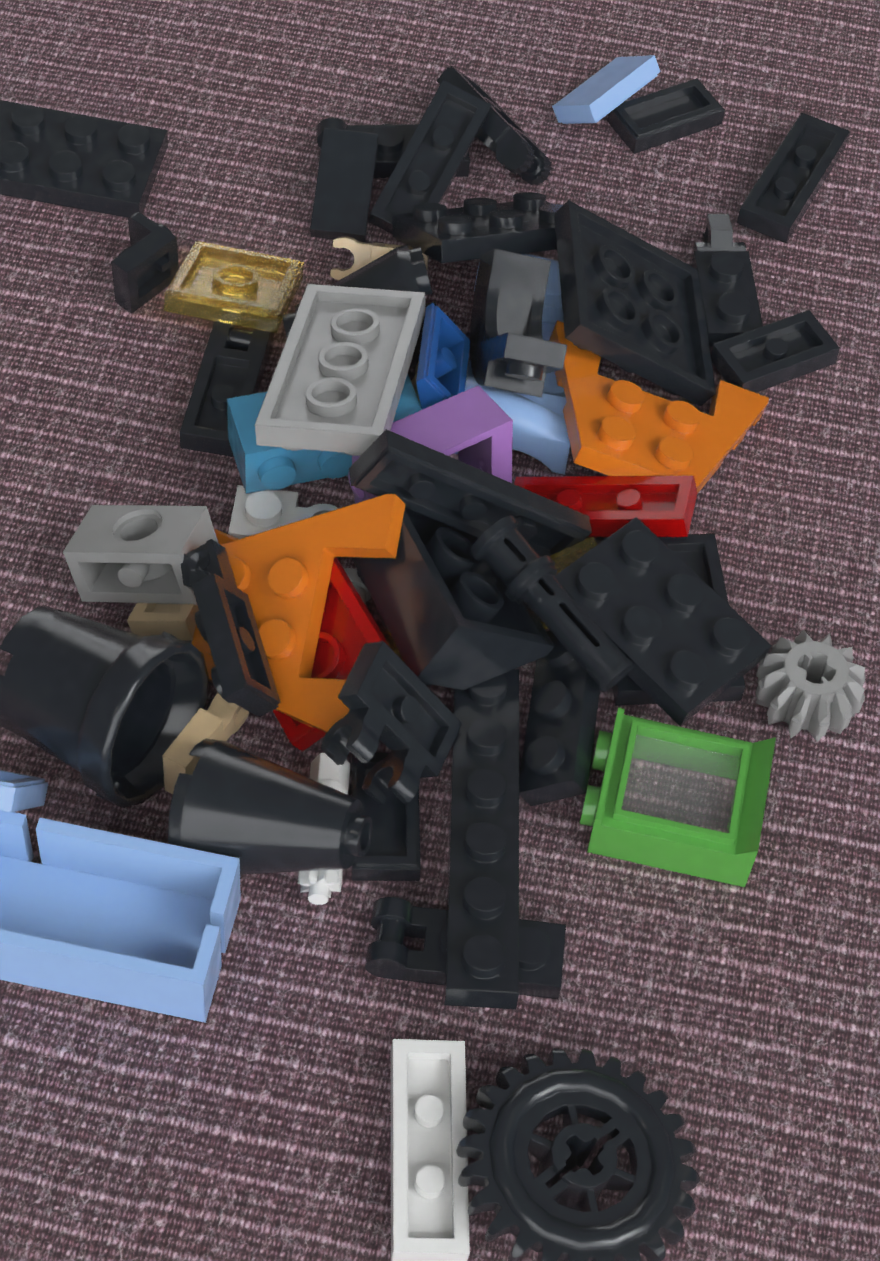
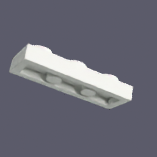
[391,1039,470,1261]

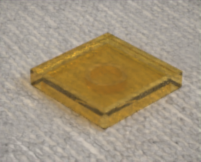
[164,241,304,333]

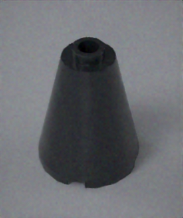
[168,738,373,875]

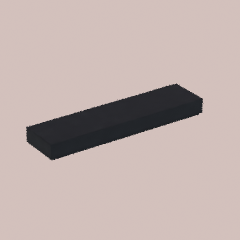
[349,429,592,566]

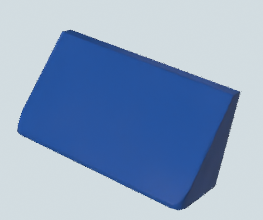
[416,303,470,410]

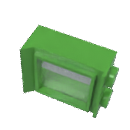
[580,708,776,887]

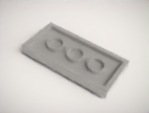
[255,284,426,456]

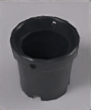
[0,606,209,808]

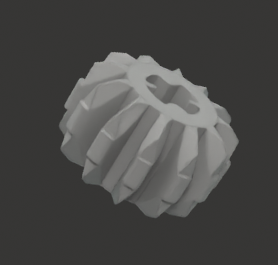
[755,629,866,742]

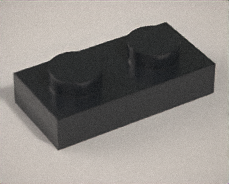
[711,310,840,393]

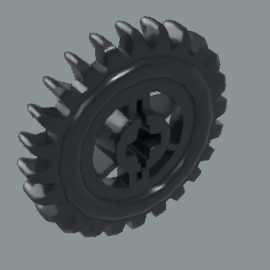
[456,1048,700,1261]

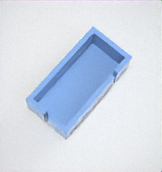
[0,811,241,1023]

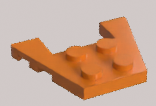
[549,320,769,493]
[192,494,406,733]

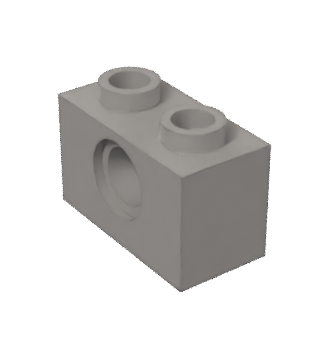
[63,505,218,605]

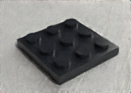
[554,200,716,406]

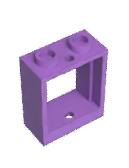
[348,385,513,503]

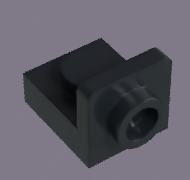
[111,212,180,314]

